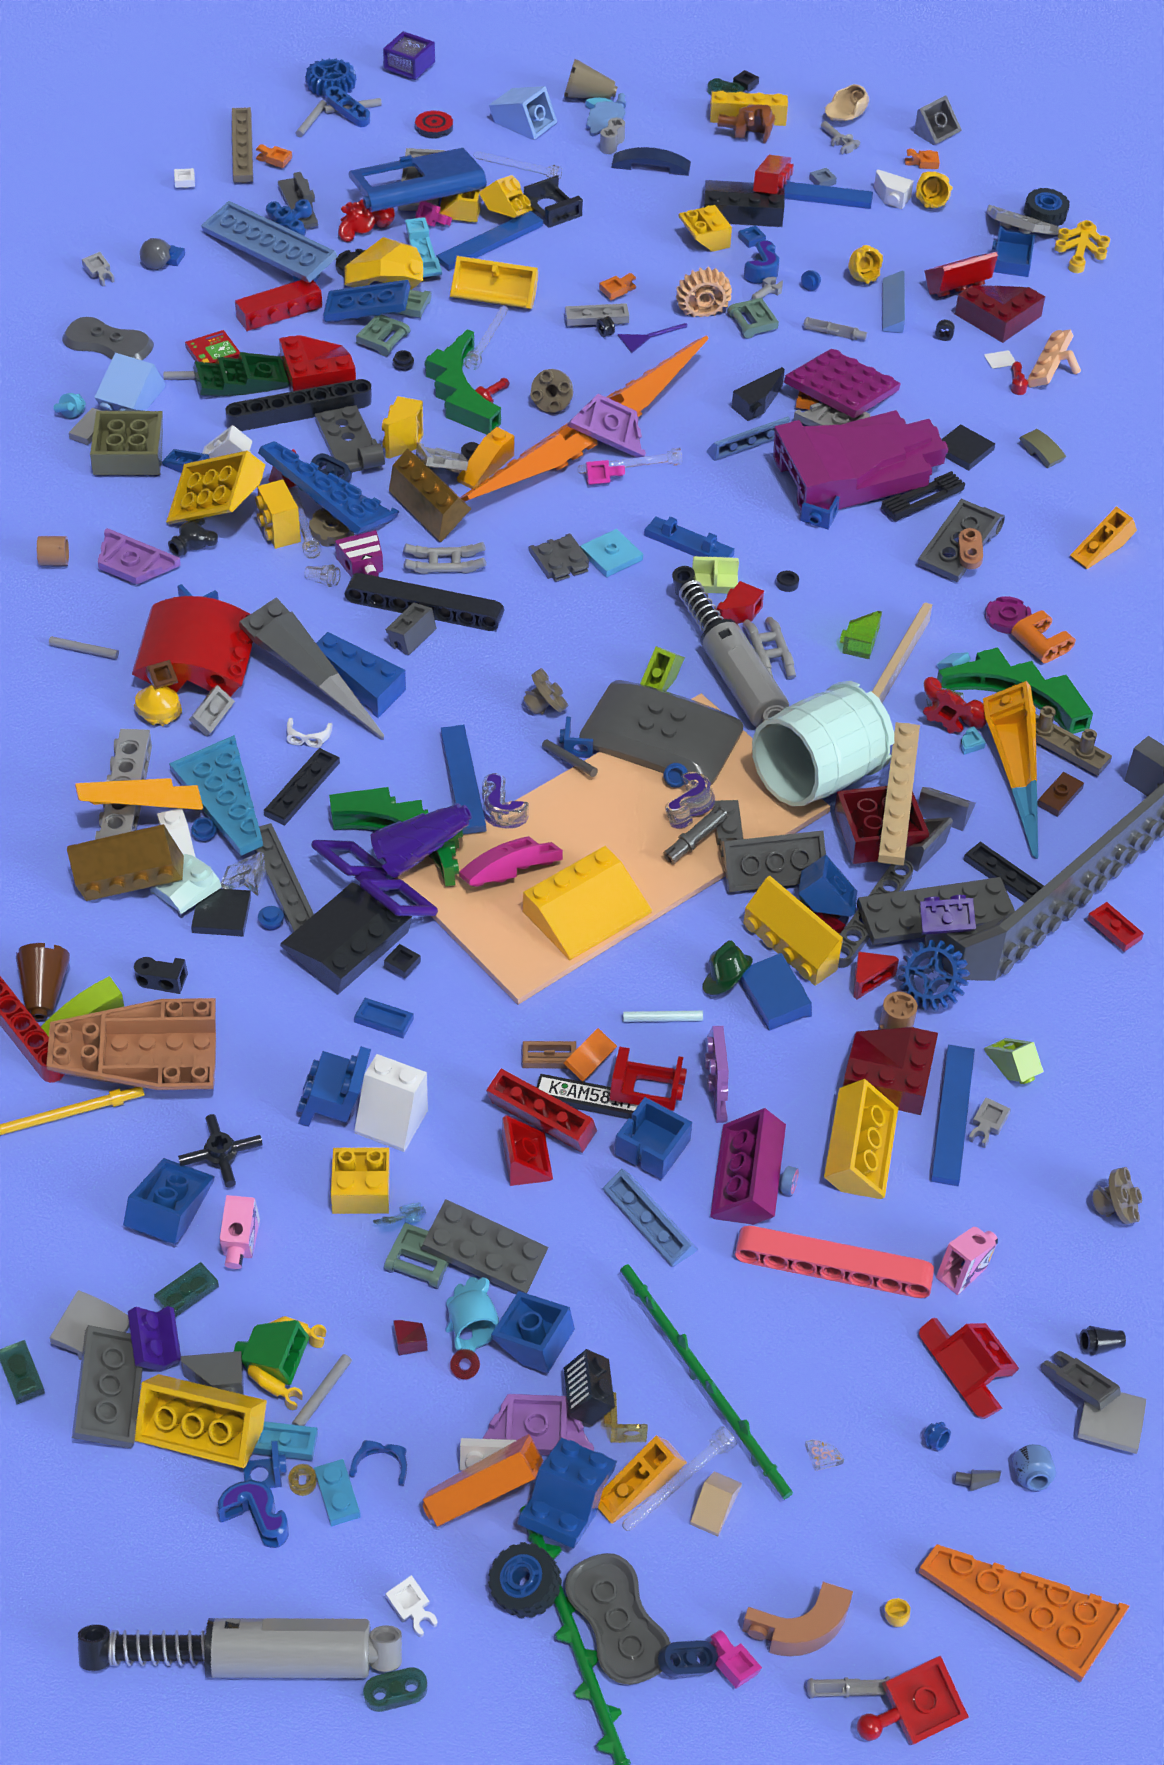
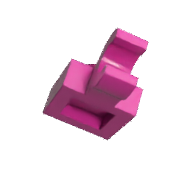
[415,201,453,227]
[585,460,625,485]
[710,1630,762,1689]

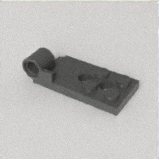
[315,405,385,475]
[917,498,1005,582]

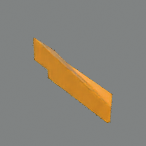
[75,778,203,810]

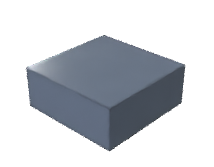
[809,167,837,186]

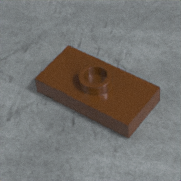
[1037,771,1084,817]

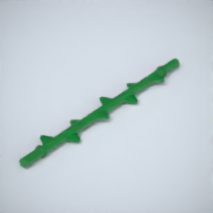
[620,1264,793,1500]
[520,1505,631,1765]

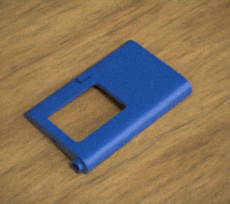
[349,147,487,212]

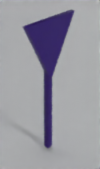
[618,323,688,353]

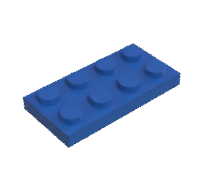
[323,280,410,322]

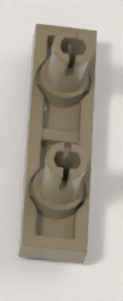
[1036,706,1112,776]

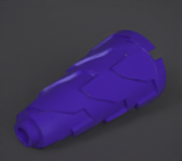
[370,803,472,878]

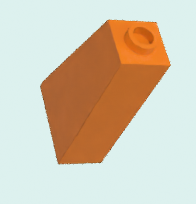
[423,1434,544,1527]

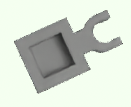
[82,252,115,287]
[969,1097,1011,1148]

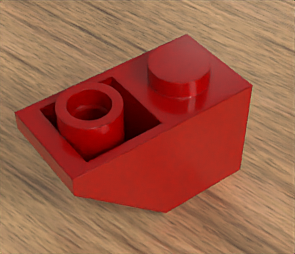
[716,581,764,624]

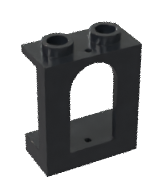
[524,175,583,228]

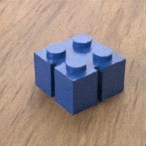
[615,1097,692,1179]

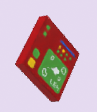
[185,330,240,363]

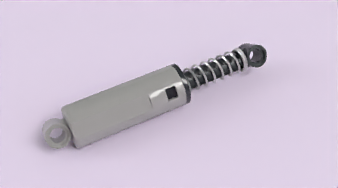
[672,566,789,727]
[78,1618,402,1678]

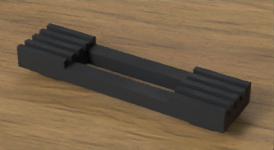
[881,471,965,521]

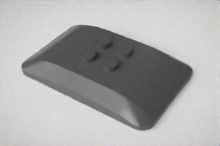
[579,680,743,786]

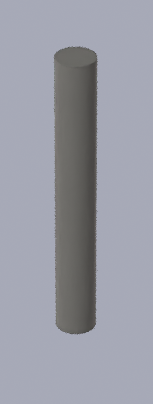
[542,739,598,777]

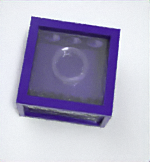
[383,31,435,80]

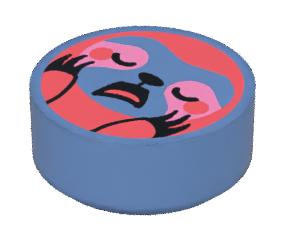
[781,1166,799,1195]

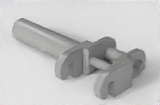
[821,121,860,154]

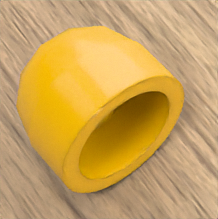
[885,1598,910,1627]

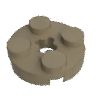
[309,508,354,547]

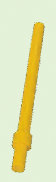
[0,1087,145,1135]

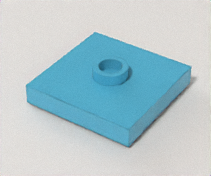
[580,529,643,577]

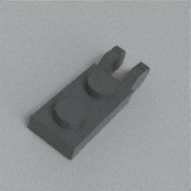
[713,800,743,857]
[1040,1351,1121,1411]

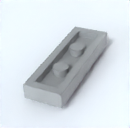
[565,303,629,326]

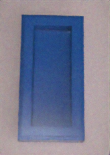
[354,998,414,1038]

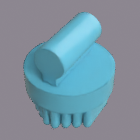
[54,393,86,418]

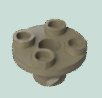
[530,369,573,413]
[524,668,569,714]
[1092,1167,1142,1225]

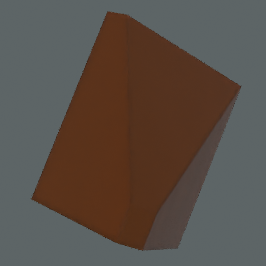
[146,660,178,689]

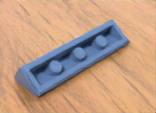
[883,271,905,333]
[707,417,790,461]
[602,1169,698,1267]

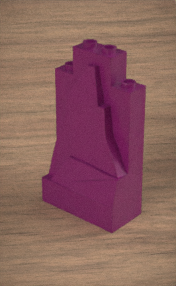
[773,410,948,510]

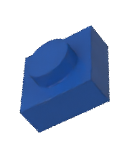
[166,245,185,267]

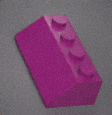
[710,1108,786,1225]

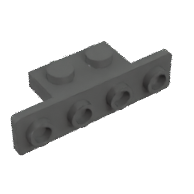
[278,171,318,229]

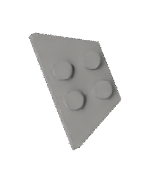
[986,204,1061,235]
[794,402,870,426]
[416,442,468,473]

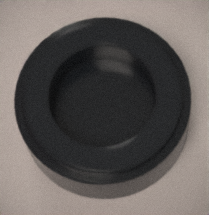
[776,570,799,592]

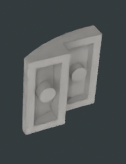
[50,1290,130,1360]
[1077,1392,1146,1454]

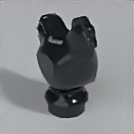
[168,518,218,557]

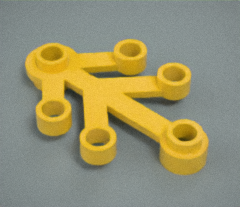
[1054,220,1110,273]

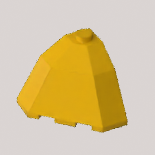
[345,237,423,290]

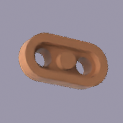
[958,528,983,569]

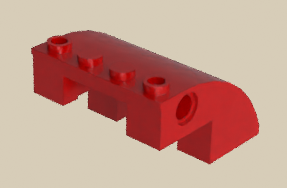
[132,596,253,697]

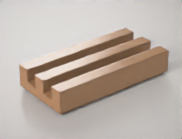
[523,1041,576,1069]

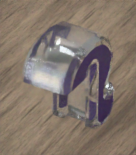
[665,772,716,829]
[482,773,529,829]

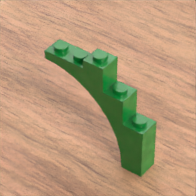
[424,329,501,435]
[937,647,1093,734]
[329,787,463,887]

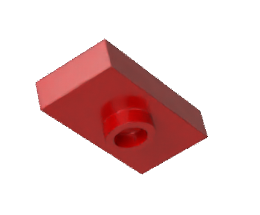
[1087,902,1144,952]

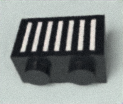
[564,1349,615,1426]

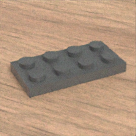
[722,831,826,892]
[421,1199,549,1294]
[72,1325,143,1449]

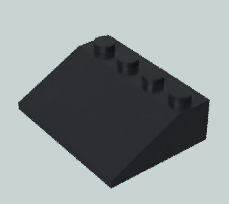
[704,180,785,227]
[280,882,412,995]

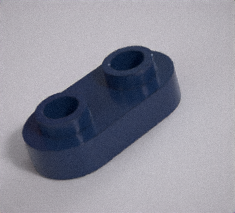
[311,453,352,482]
[658,1640,718,1678]

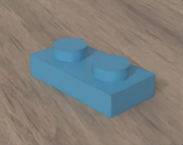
[252,1421,318,1461]
[314,1459,361,1527]

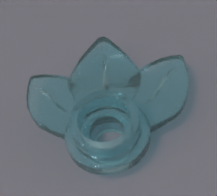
[373,1202,426,1226]

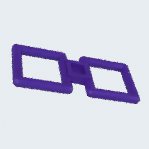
[311,840,438,916]

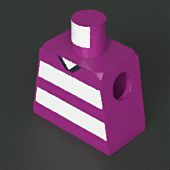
[335,530,383,577]

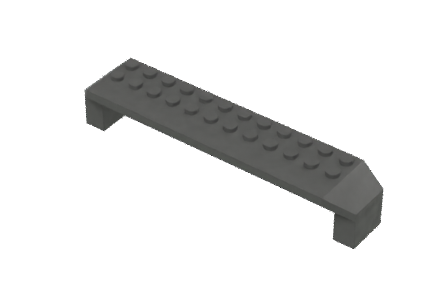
[924,735,1164,981]

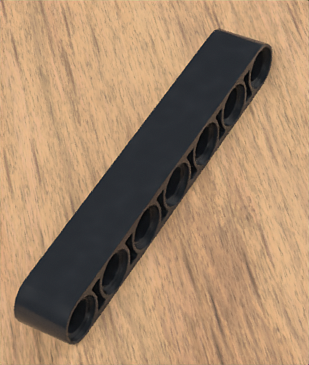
[225,379,372,431]
[344,573,505,631]

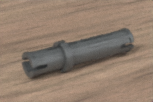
[663,805,729,865]

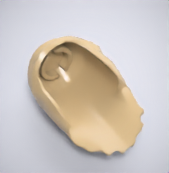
[825,84,869,121]

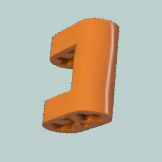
[1011,610,1076,663]

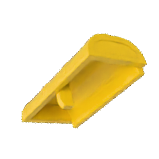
[450,256,538,309]

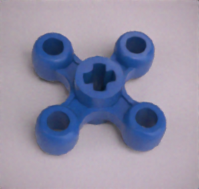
[266,199,312,236]

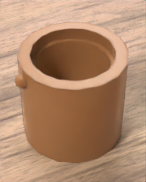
[37,536,69,566]
[879,991,918,1029]

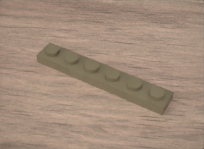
[232,107,253,183]

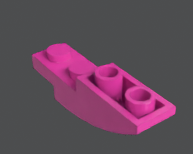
[459,836,563,887]

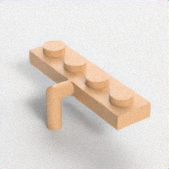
[1027,329,1081,388]

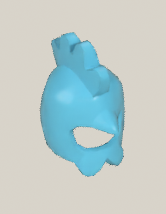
[445,1277,499,1356]

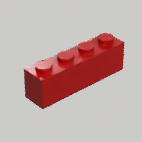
[753,155,794,194]
[235,280,322,331]
[486,1068,597,1153]

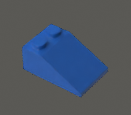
[123,1158,215,1244]

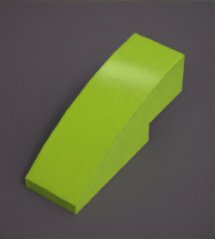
[41,976,124,1036]

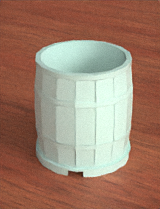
[752,681,894,806]

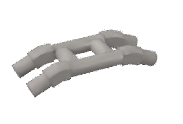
[403,542,487,574]
[743,617,796,679]

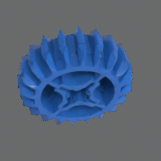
[305,58,356,97]
[898,940,970,1011]

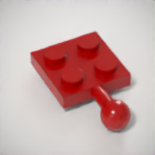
[856,1655,969,1745]

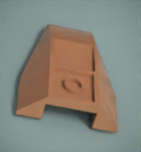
[47,998,216,1090]

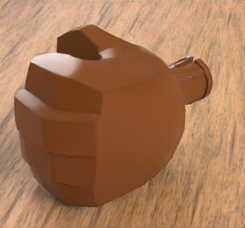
[717,105,775,143]

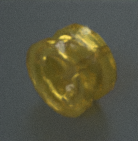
[288,1464,317,1496]

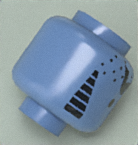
[1013,1444,1056,1491]

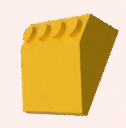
[166,451,266,524]
[523,846,652,961]

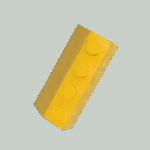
[710,91,788,126]
[743,876,843,986]
[824,1079,898,1199]
[135,1374,267,1468]

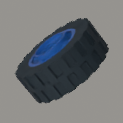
[1023,188,1070,226]
[488,1542,562,1618]

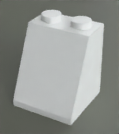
[354,1054,428,1152]

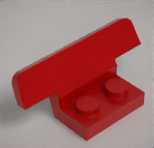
[919,1318,1020,1419]

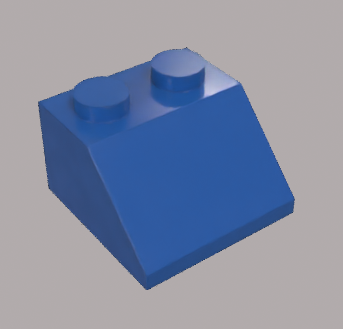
[798,854,857,917]
[491,1291,575,1373]

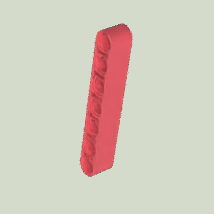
[735,1225,934,1298]

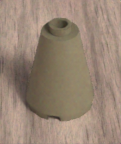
[564,58,618,100]

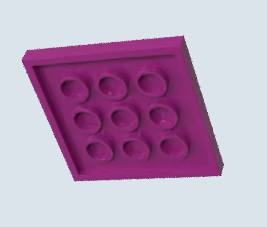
[784,349,901,418]

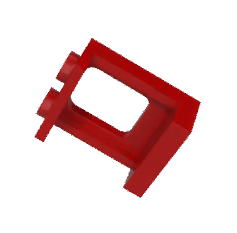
[609,1046,687,1111]

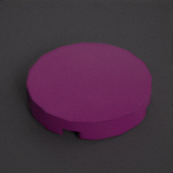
[985,596,1032,634]

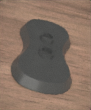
[62,317,154,360]
[565,1553,671,1684]

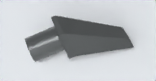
[955,1469,1001,1491]

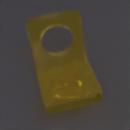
[604,1392,648,1443]

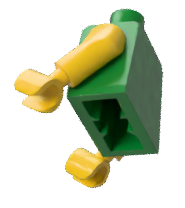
[234,1316,326,1410]

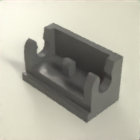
[385,603,437,655]

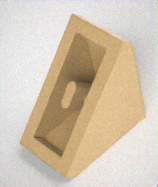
[690,1471,742,1537]

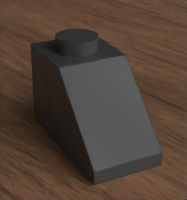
[181,1351,244,1395]

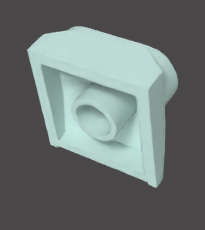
[150,854,221,914]

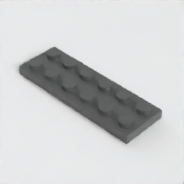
[856,877,1015,945]

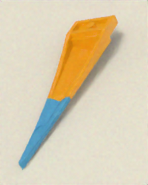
[983,681,1038,859]

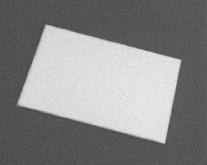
[984,350,1016,369]

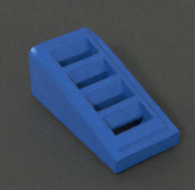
[162,449,210,473]

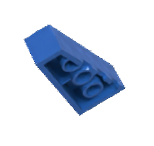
[316,632,406,718]

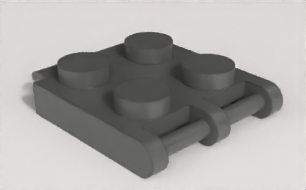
[528,533,589,582]

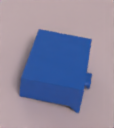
[992,226,1035,277]
[739,953,812,1031]

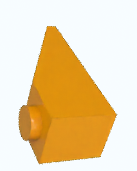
[457,427,514,489]
[1070,506,1137,569]
[598,1435,687,1524]

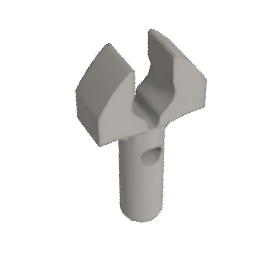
[751,277,783,300]

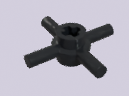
[178,1114,263,1187]

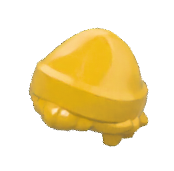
[916,171,953,208]
[848,245,883,284]
[134,685,182,726]

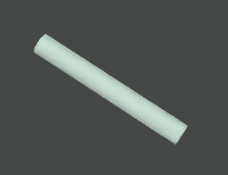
[623,1010,703,1022]

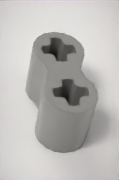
[600,118,625,154]

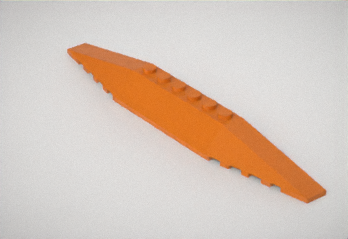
[460,335,709,502]

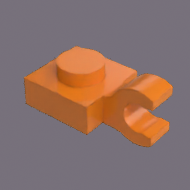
[256,144,292,168]
[905,149,940,169]
[599,273,636,300]

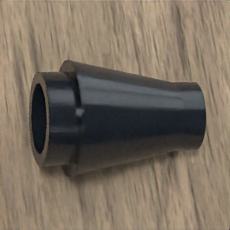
[1080,1326,1126,1355]

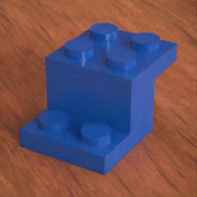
[296,1046,371,1127]
[517,1437,617,1549]

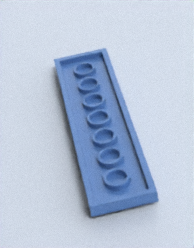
[201,201,337,283]

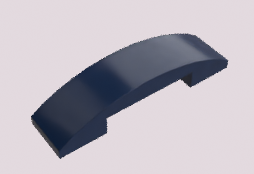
[611,147,691,176]

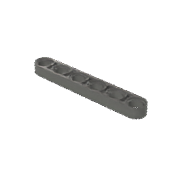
[838,860,913,968]

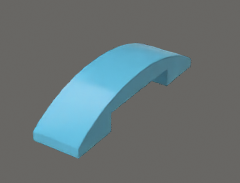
[405,217,442,277]

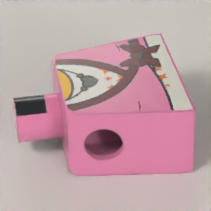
[220,1195,260,1269]
[936,1226,998,1295]

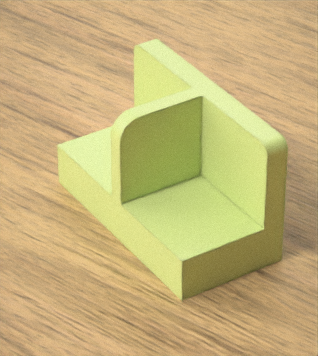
[692,556,739,594]

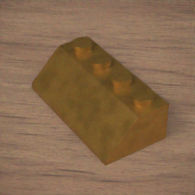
[389,448,471,542]
[67,824,184,901]

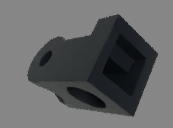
[134,957,188,994]

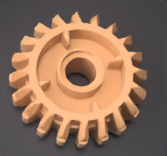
[676,266,732,318]

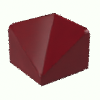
[393,1320,428,1355]

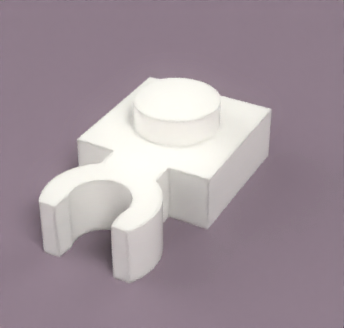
[385,1575,438,1638]

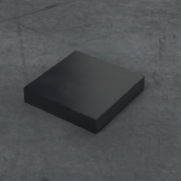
[942,424,996,471]
[191,888,251,937]

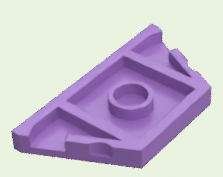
[567,394,646,459]
[98,528,181,585]
[705,1026,729,1123]
[482,1394,594,1455]

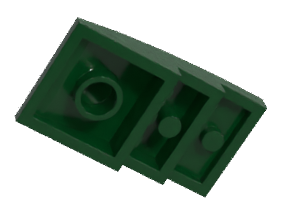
[193,352,289,396]

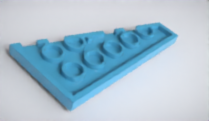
[169,735,263,856]

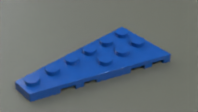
[258,441,399,535]

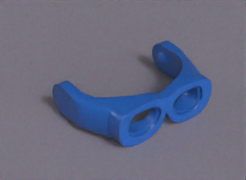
[350,1440,407,1486]

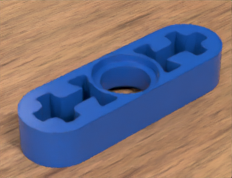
[325,86,370,127]

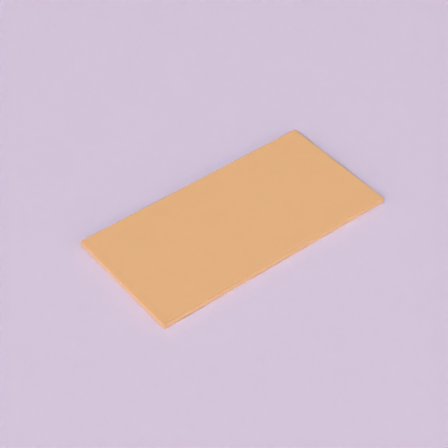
[394,693,830,1005]

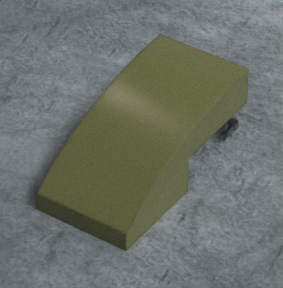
[1019,429,1066,468]

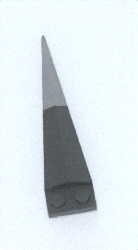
[239,597,384,740]

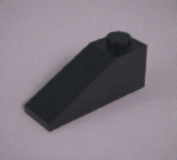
[731,367,785,421]

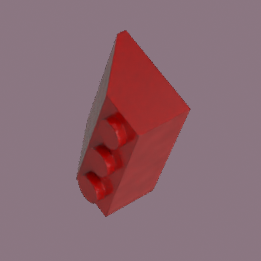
[924,252,998,297]

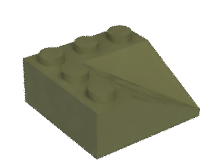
[90,411,163,475]

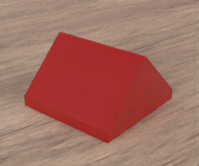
[502,1115,553,1186]

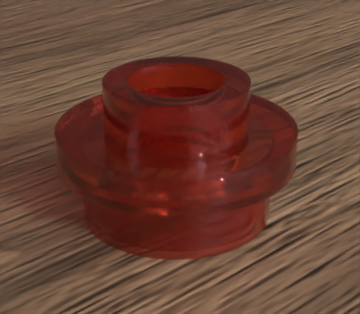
[450,1349,480,1379]

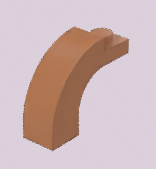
[742,1582,853,1656]

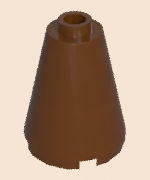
[16,943,70,1020]

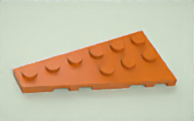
[918,1544,1130,1683]

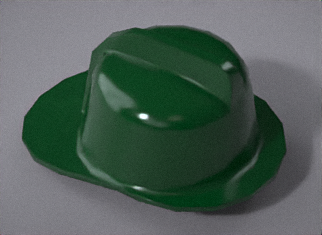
[703,940,753,995]

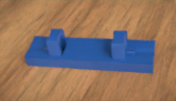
[644,516,735,558]

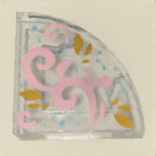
[805,1439,844,1471]

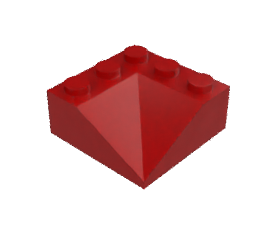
[279,335,356,392]

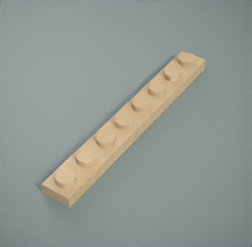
[878,722,920,866]

